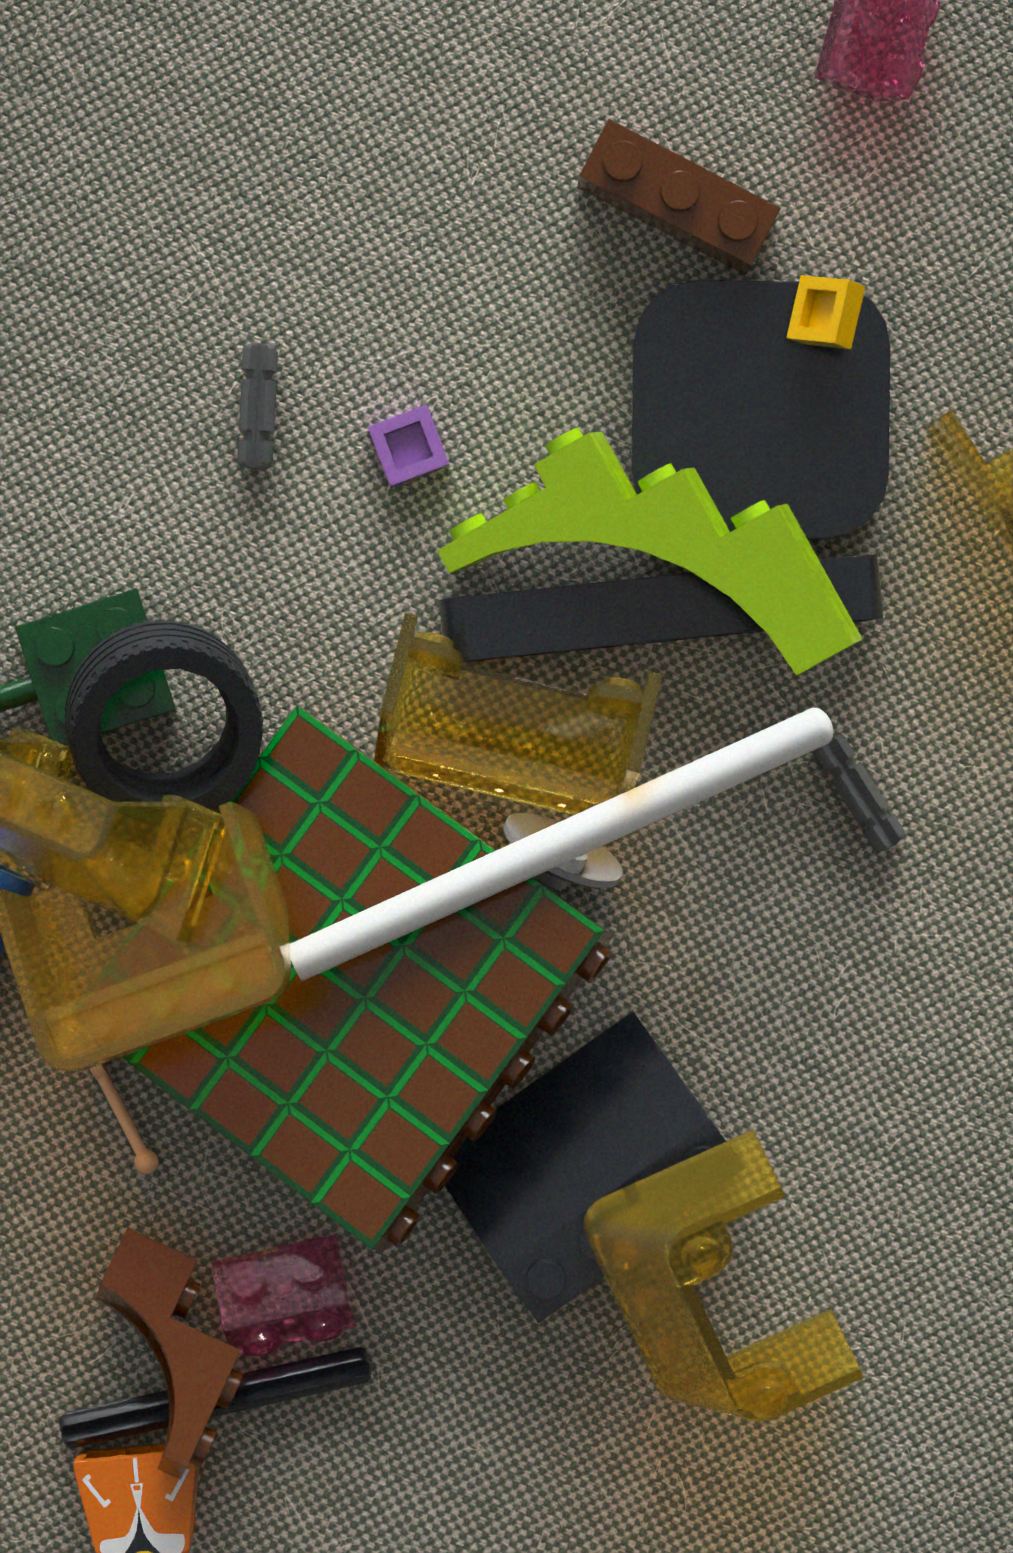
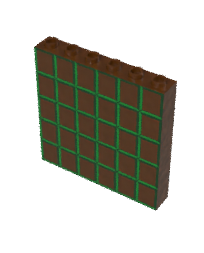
[70,705,613,1250]

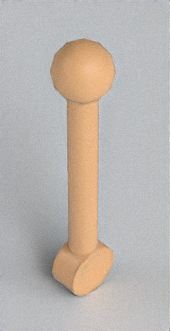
[85,1052,159,1175]

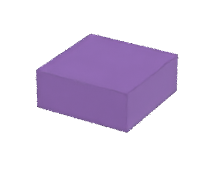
[368,404,450,488]

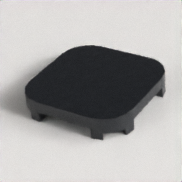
[630,280,890,541]

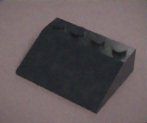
[445,1010,748,1323]

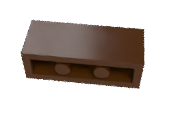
[577,119,781,275]

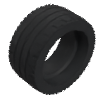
[65,619,263,826]

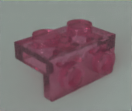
[814,0,940,102]
[211,1234,357,1356]

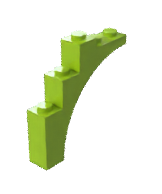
[437,427,863,676]

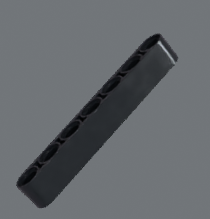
[439,555,883,664]

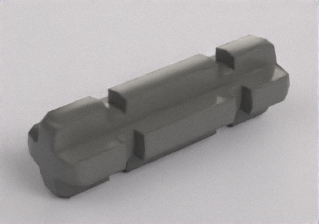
[237,343,278,469]
[814,734,905,852]

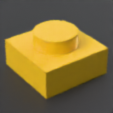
[786,275,866,349]

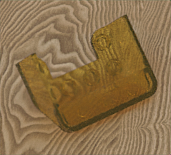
[0,802,291,1072]

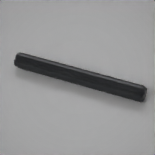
[59,1347,371,1449]

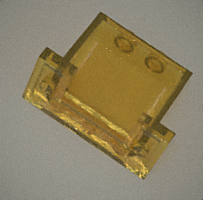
[0,728,230,941]

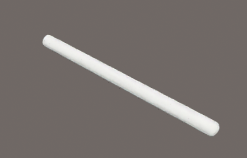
[286,708,833,981]

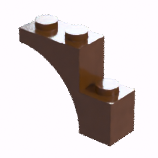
[95,1228,244,1480]

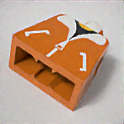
[73,1442,199,1553]

